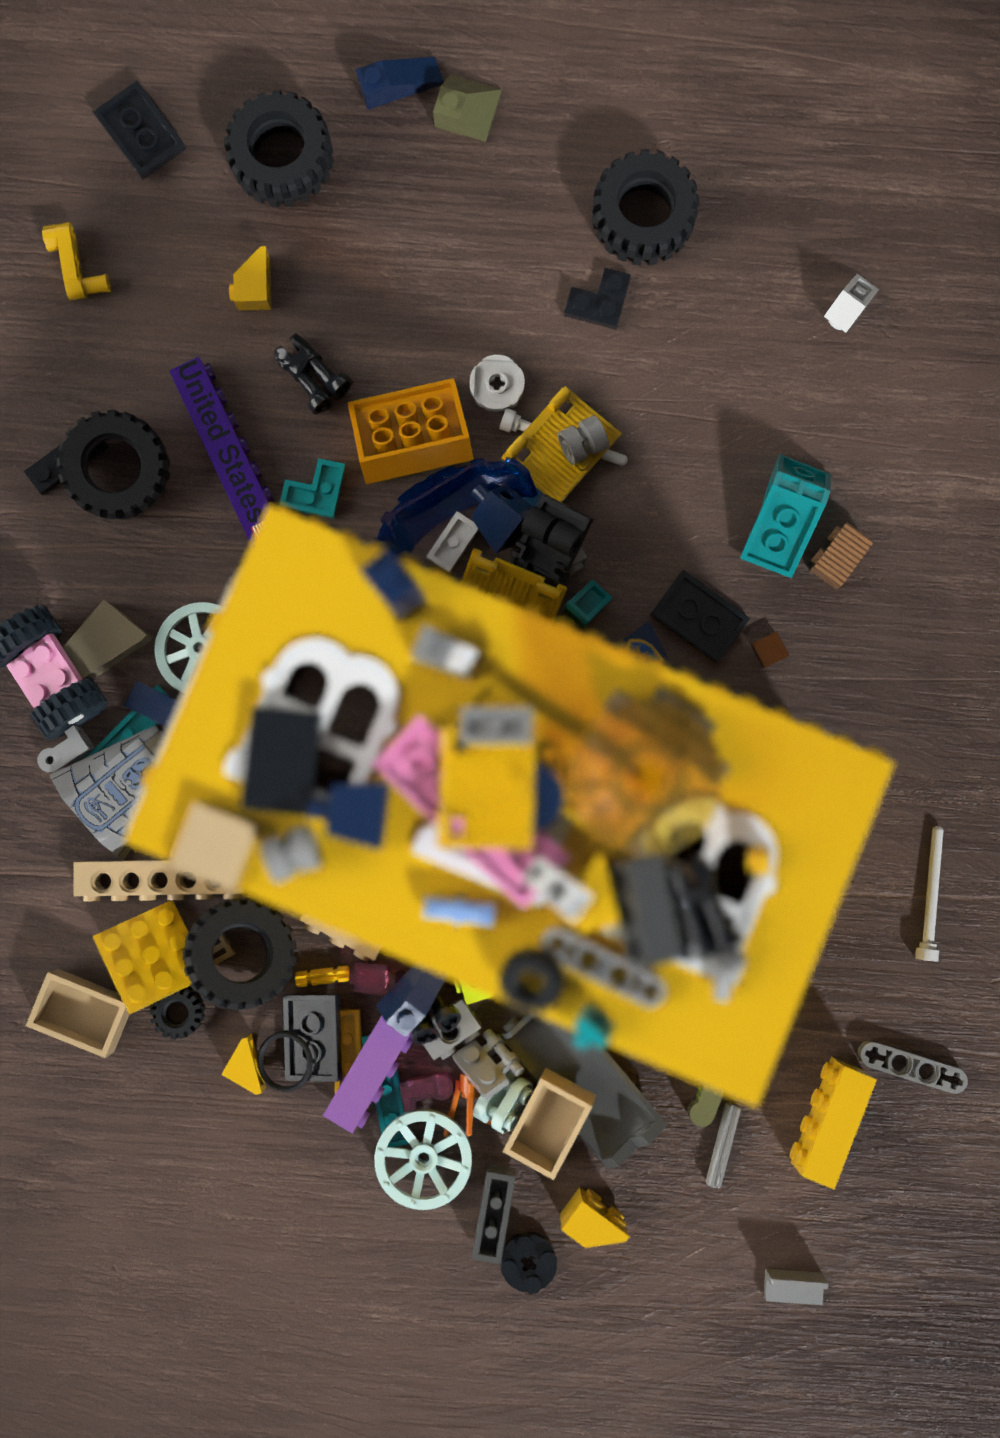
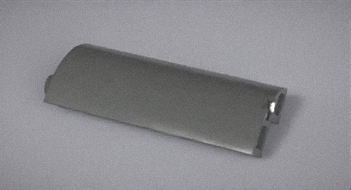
[500,1013,667,1169]

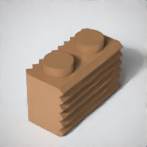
[810,522,874,590]

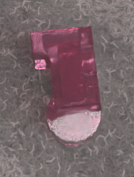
[399,1071,454,1112]

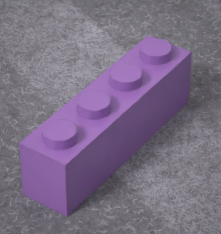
[323,1016,413,1133]

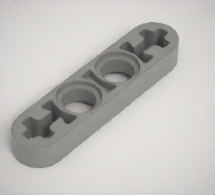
[542,926,666,1008]
[857,1040,968,1094]

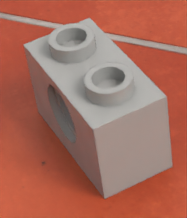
[423,996,482,1060]

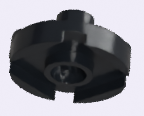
[501,1232,557,1294]

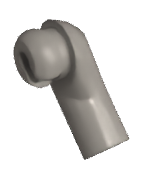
[713,950,746,1002]

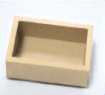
[26,969,129,1058]
[503,1068,596,1180]

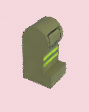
[687,1084,724,1127]

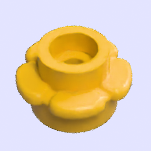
[747,843,770,877]

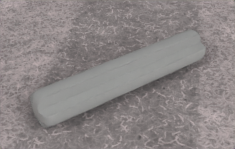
[706,1103,741,1188]

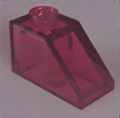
[349,961,391,995]

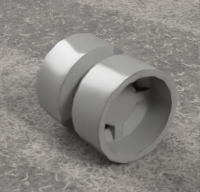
[557,415,609,465]
[260,824,323,884]

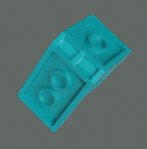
[740,454,831,578]

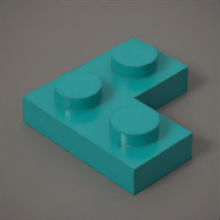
[280,458,346,519]

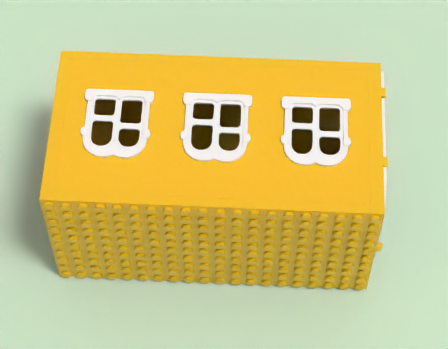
[124,504,894,1107]

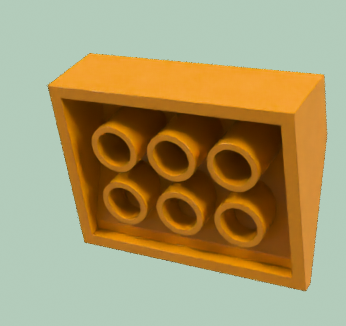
[348,378,474,484]

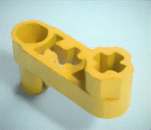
[42,222,111,301]

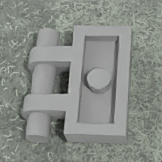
[452,1029,524,1101]

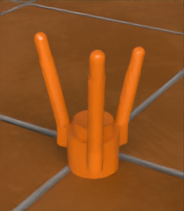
[443,1073,491,1137]

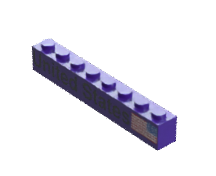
[169,357,274,544]

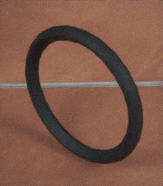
[257,1031,313,1092]

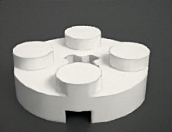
[470,355,525,412]

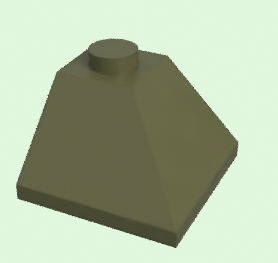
[433,74,502,142]

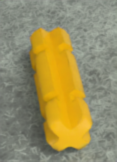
[295,965,351,987]

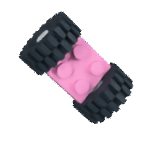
[0,605,108,740]

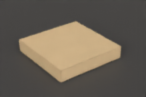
[169,802,259,891]

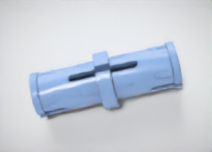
[424,896,495,926]

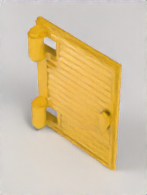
[501,386,622,502]
[461,548,567,622]
[437,723,537,850]

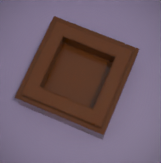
[751,631,790,669]

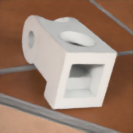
[521,856,593,922]

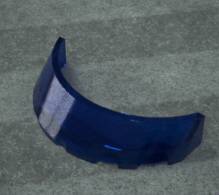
[373,457,538,559]

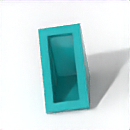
[564,579,613,629]

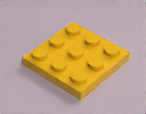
[93,900,191,1015]

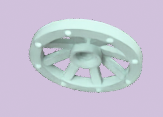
[155,602,220,692]
[374,1109,472,1210]

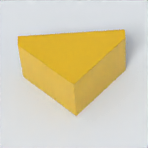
[221,1033,266,1095]

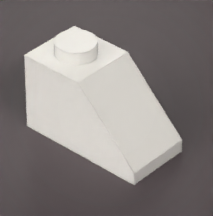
[824,274,879,332]

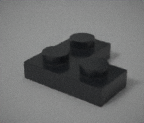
[564,268,631,330]

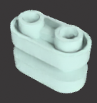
[473,1071,533,1134]

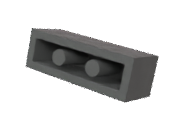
[608,854,683,968]
[472,1164,515,1264]

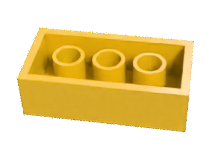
[790,1057,877,1189]

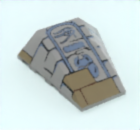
[49,725,164,860]

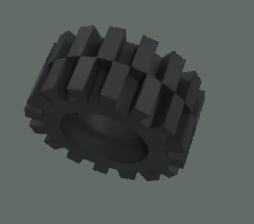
[498,946,565,1016]
[150,987,205,1040]

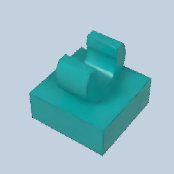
[572,1002,615,1050]

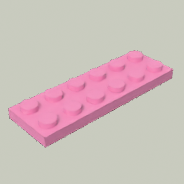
[372,715,571,909]

